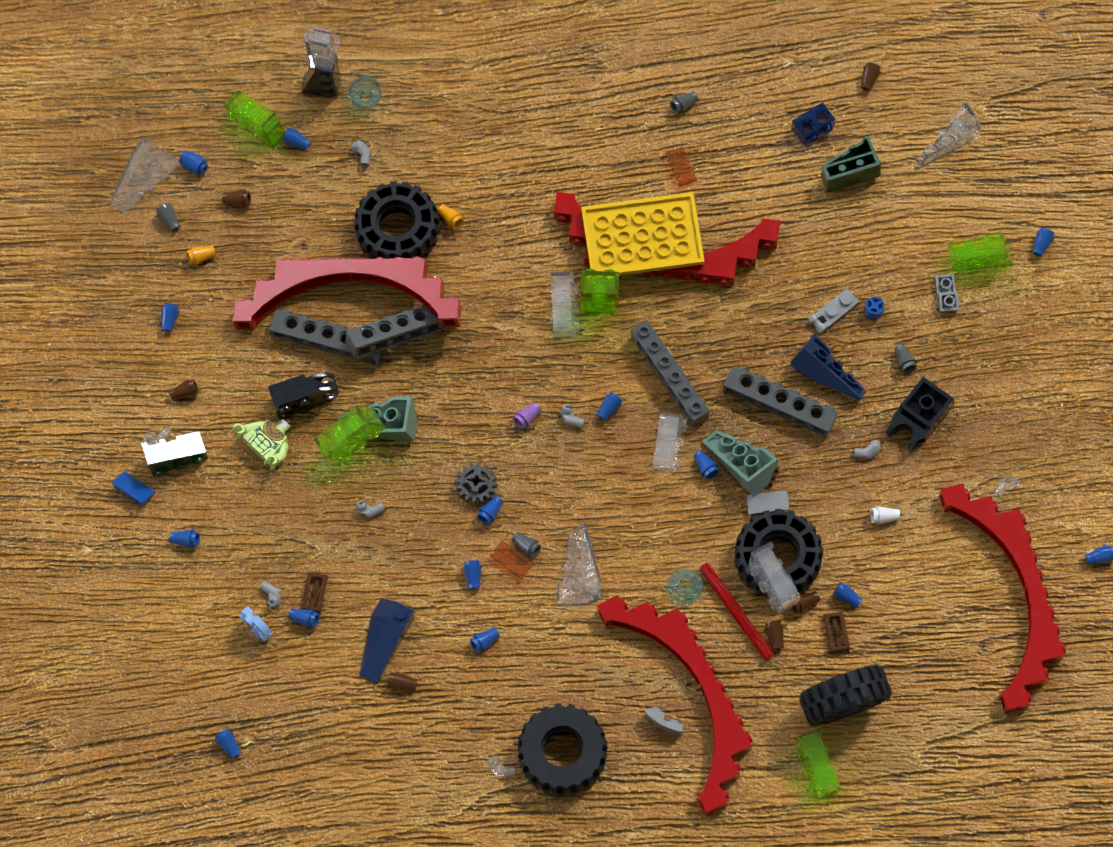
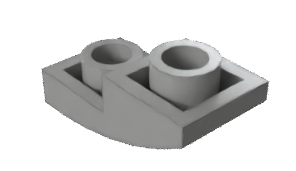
[934,273,960,312]
[746,491,790,515]
[645,707,683,736]

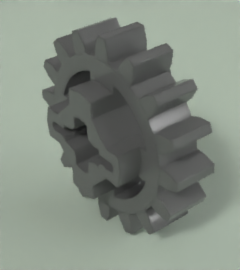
[455,462,497,505]

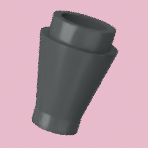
[670,91,698,114]
[156,203,181,232]
[894,344,917,374]
[512,532,541,558]

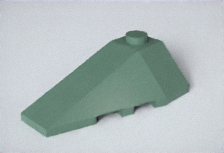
[336,396,417,441]
[702,430,779,496]

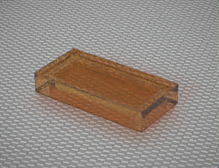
[665,146,697,187]
[490,541,533,579]

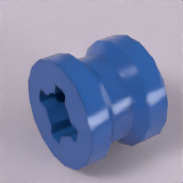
[864,297,884,319]

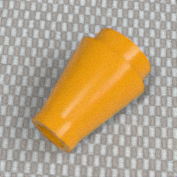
[437,204,464,230]
[186,245,215,266]

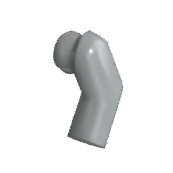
[352,140,371,167]
[561,404,585,428]
[854,440,881,459]
[356,501,386,518]
[260,581,281,607]

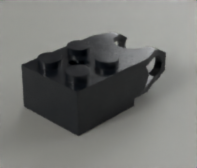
[268,373,339,419]
[886,377,954,452]

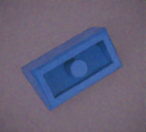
[112,471,156,507]

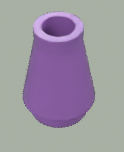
[513,402,541,429]

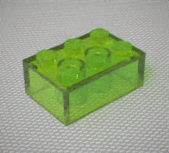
[580,269,619,314]
[314,406,386,461]

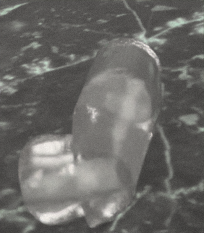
[143,427,172,446]
[993,477,1021,498]
[488,756,515,777]

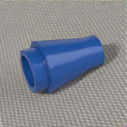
[282,128,311,151]
[1032,227,1055,257]
[161,303,180,332]
[596,392,623,421]
[693,451,719,480]
[477,496,503,525]
[169,529,200,549]
[1085,544,1113,566]
[463,560,482,589]
[832,582,863,608]
[289,608,319,629]
[470,627,500,653]
[215,728,241,759]

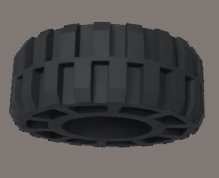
[354,181,440,259]
[734,509,823,599]
[799,664,892,727]
[517,704,607,797]

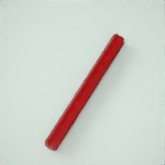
[700,563,774,661]

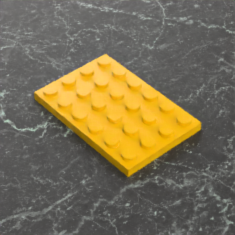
[581,192,705,279]

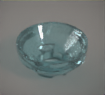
[348,76,382,109]
[668,569,703,604]

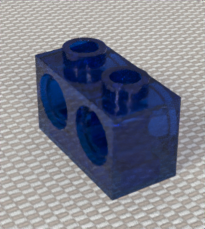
[791,102,835,145]

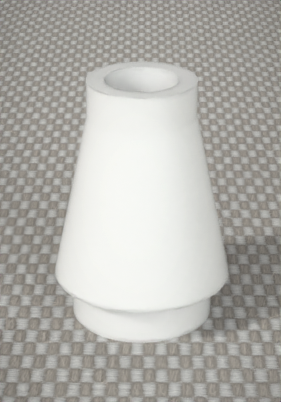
[870,506,900,525]

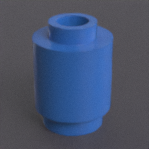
[179,151,208,176]

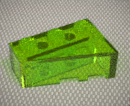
[223,90,286,150]
[947,232,1014,272]
[794,729,841,800]

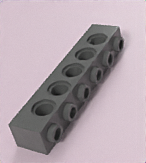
[346,305,452,359]
[269,309,384,366]
[631,320,710,428]
[723,366,838,438]

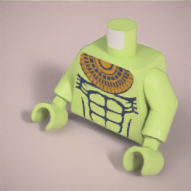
[231,419,290,470]

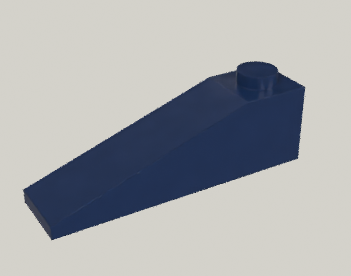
[790,334,866,401]
[360,598,415,684]

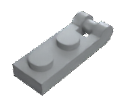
[807,288,859,335]

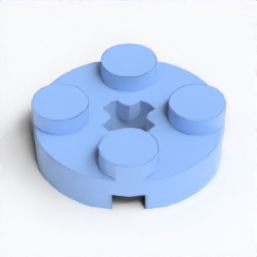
[239,606,273,641]

